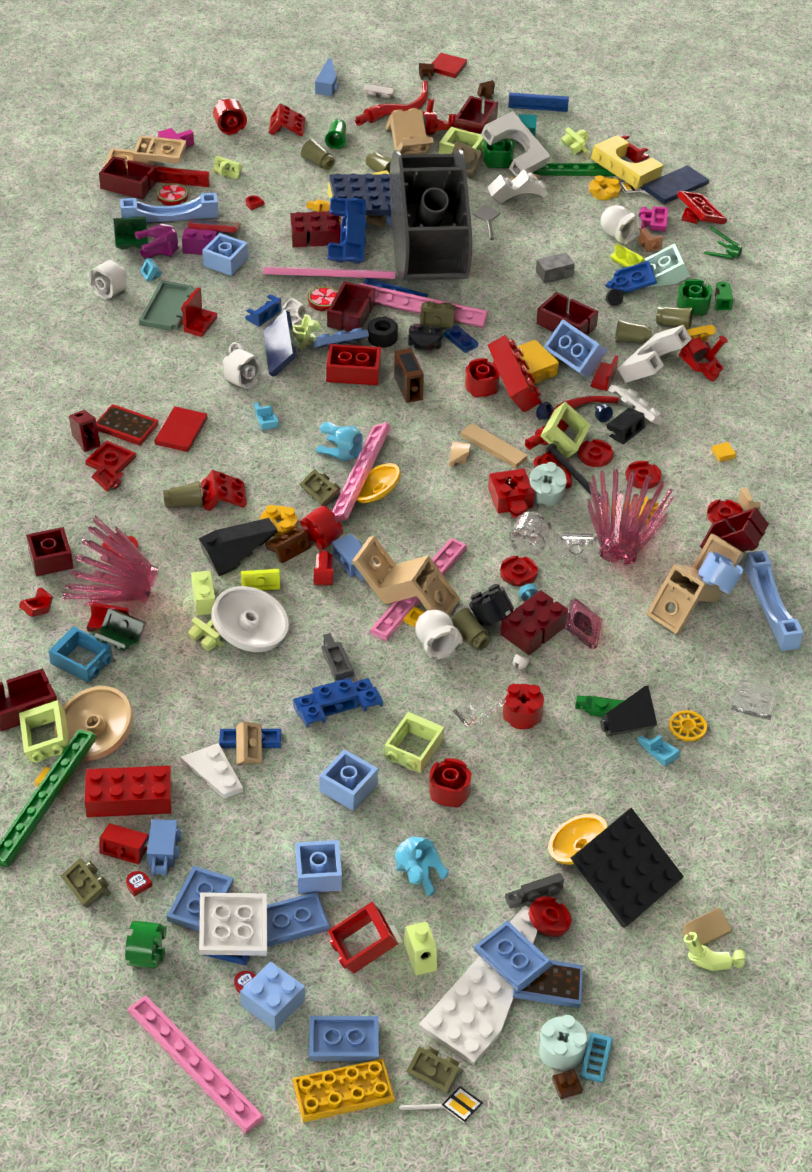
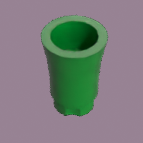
[325,119,347,149]

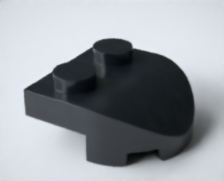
[408,324,444,350]

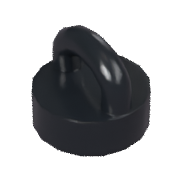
[605,289,623,306]

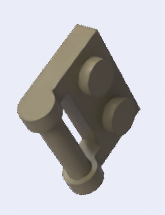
[451,141,484,179]

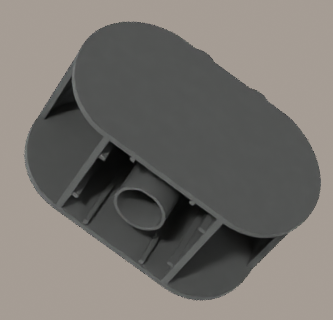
[390,149,472,281]

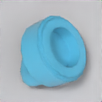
[518,584,538,601]

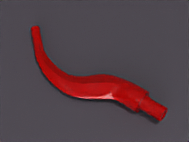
[355,81,428,126]
[525,396,619,450]

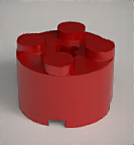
[213,99,247,135]
[465,358,500,398]
[300,506,343,551]
[502,683,544,729]
[429,758,472,808]

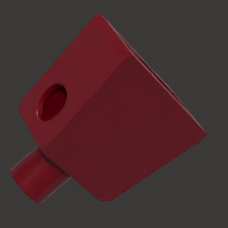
[69,410,101,452]

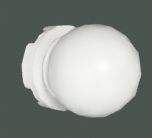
[600,205,642,244]
[415,609,463,659]

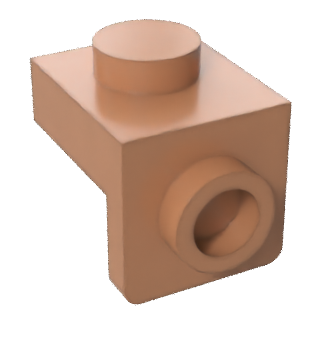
[638,228,663,252]

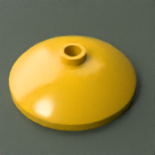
[356,463,401,503]
[548,814,608,865]

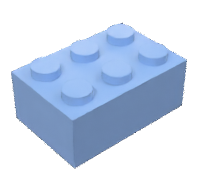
[544,319,608,378]

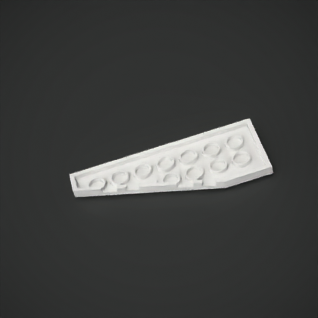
[419,905,538,1066]

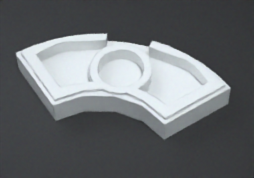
[282,297,304,325]

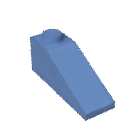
[315,58,339,96]

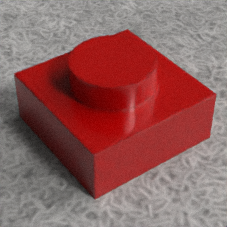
[681,207,699,224]

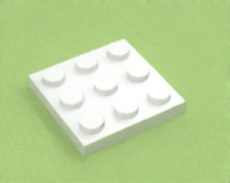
[199,893,267,956]

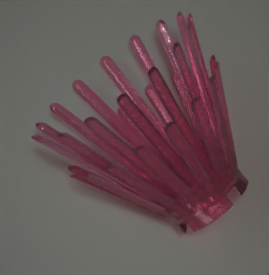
[587,469,675,565]
[62,515,159,605]

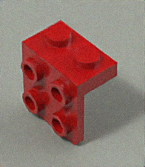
[201,470,247,511]

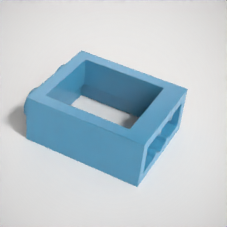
[49,626,113,683]

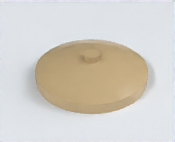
[54,686,134,761]

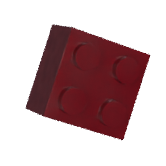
[26,527,74,577]

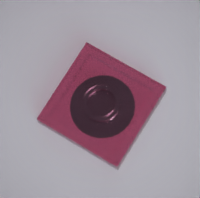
[564,598,602,649]

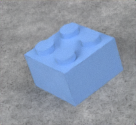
[202,233,248,276]
[319,749,378,811]
[295,840,342,894]
[240,961,305,1031]

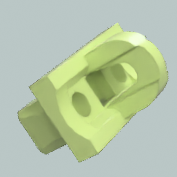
[561,127,588,154]
[213,156,243,179]
[292,314,320,349]
[187,617,224,652]

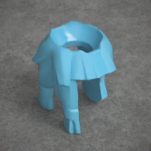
[316,422,363,462]
[395,837,449,896]

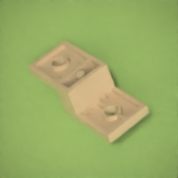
[104,136,186,174]

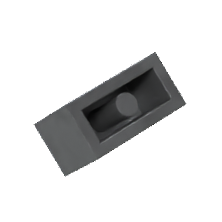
[536,252,575,283]

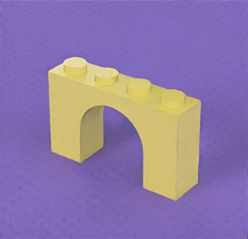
[591,135,664,189]

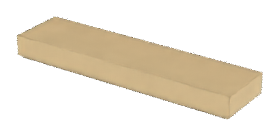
[460,423,527,468]

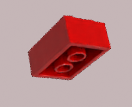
[326,344,381,386]

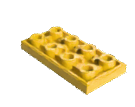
[292,1058,395,1123]

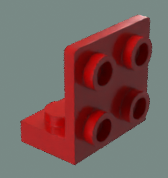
[268,103,306,136]
[181,287,218,337]

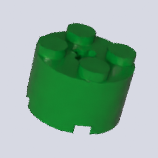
[483,139,515,168]
[677,279,712,316]
[125,920,167,969]

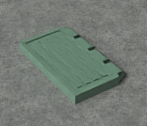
[139,280,196,331]

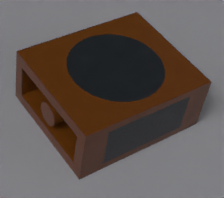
[394,348,424,403]

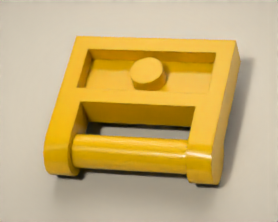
[687,325,716,343]

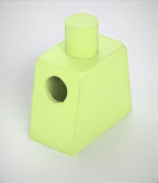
[404,922,437,976]

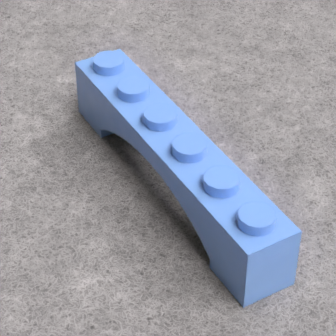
[120,192,218,223]
[744,550,803,651]

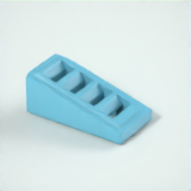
[580,1032,613,1083]

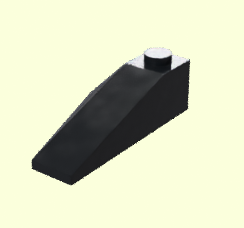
[199,518,278,576]

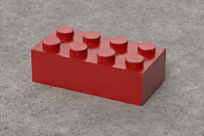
[487,335,542,412]
[84,765,172,817]

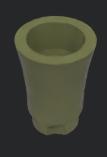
[301,139,335,170]
[366,152,391,174]
[656,307,693,330]
[615,319,652,344]
[163,481,203,508]
[452,608,491,651]

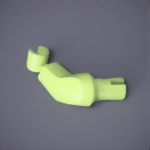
[683,932,746,971]

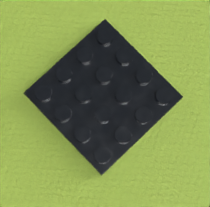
[570,807,684,928]

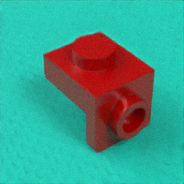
[91,464,123,492]
[19,587,53,617]

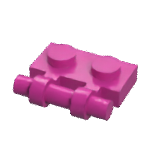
[639,206,668,232]

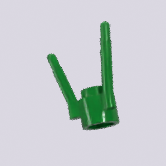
[704,226,743,260]

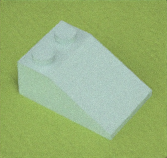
[645,244,690,287]

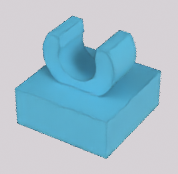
[140,258,162,281]

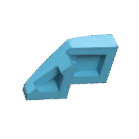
[254,403,279,430]
[638,735,680,766]

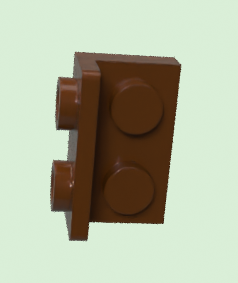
[265,527,311,563]

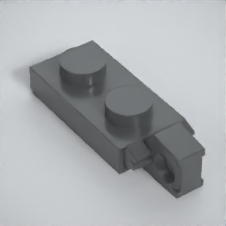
[322,633,354,681]
[505,873,564,909]

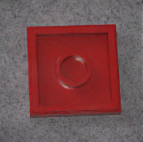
[431,52,467,78]
[85,440,136,474]

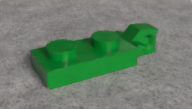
[575,695,624,717]

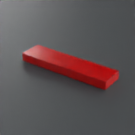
[154,166,210,187]

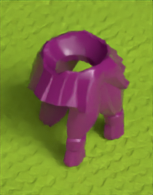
[135,223,179,259]

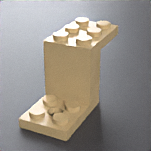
[385,108,433,155]
[646,534,744,634]
[352,536,460,615]

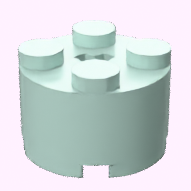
[529,462,567,506]
[539,1015,587,1071]

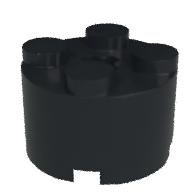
[469,584,514,627]

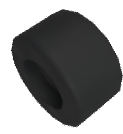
[367,317,398,348]

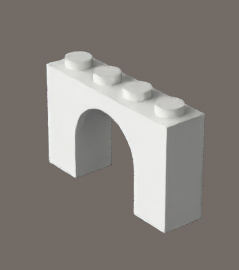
[481,111,550,177]
[617,325,692,383]

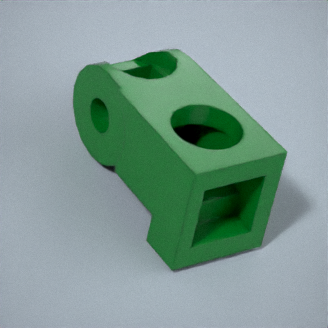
[714,281,733,310]

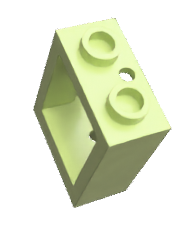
[439,127,485,154]
[540,402,591,458]
[19,700,70,763]
[384,712,444,773]

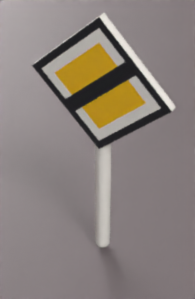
[619,181,650,195]
[399,1086,483,1124]

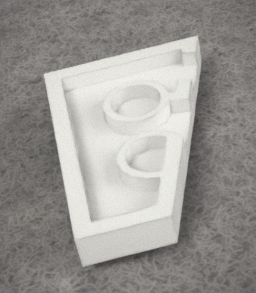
[608,385,664,425]
[180,743,243,799]

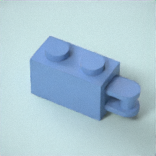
[332,534,365,581]
[147,819,182,876]

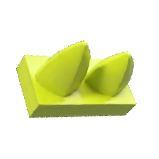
[610,243,646,268]
[241,569,280,591]

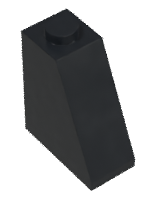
[600,686,657,737]

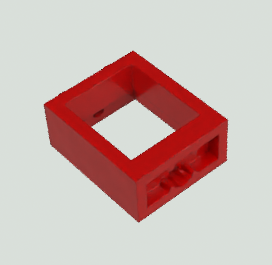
[328,902,399,973]

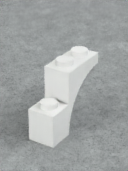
[487,170,548,204]

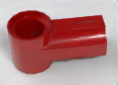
[313,551,333,586]

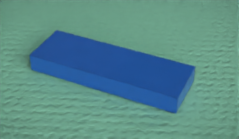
[219,729,281,748]

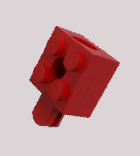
[488,468,534,519]

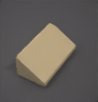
[236,721,262,765]
[682,907,731,946]

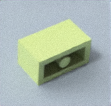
[191,571,215,616]

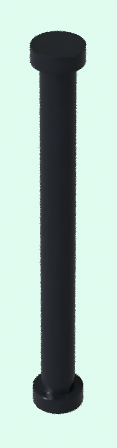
[546,443,608,508]

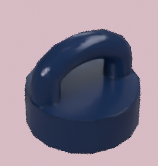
[536,401,554,420]
[595,404,613,422]

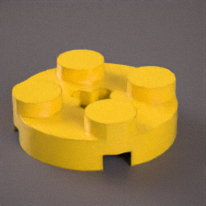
[589,175,621,200]
[260,505,297,536]

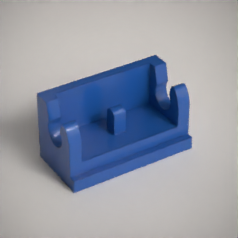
[245,294,282,327]

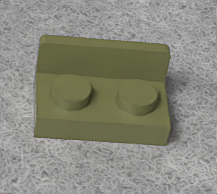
[420,301,455,330]
[299,469,341,506]
[61,858,111,908]
[406,1046,463,1094]

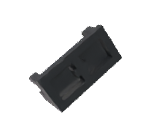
[607,408,645,445]

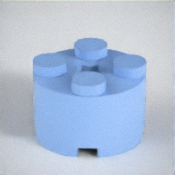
[698,551,744,594]

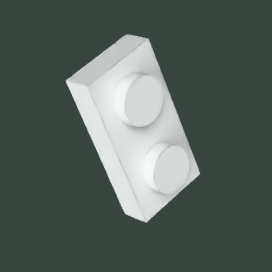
[363,84,396,99]

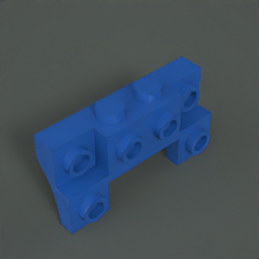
[327,197,367,264]
[293,678,383,728]

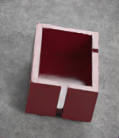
[454,96,498,134]
[99,156,157,200]
[290,211,341,247]
[327,281,376,332]
[536,292,599,335]
[700,507,769,552]
[500,590,570,655]
[0,668,57,732]

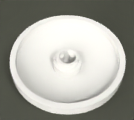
[211,586,289,652]

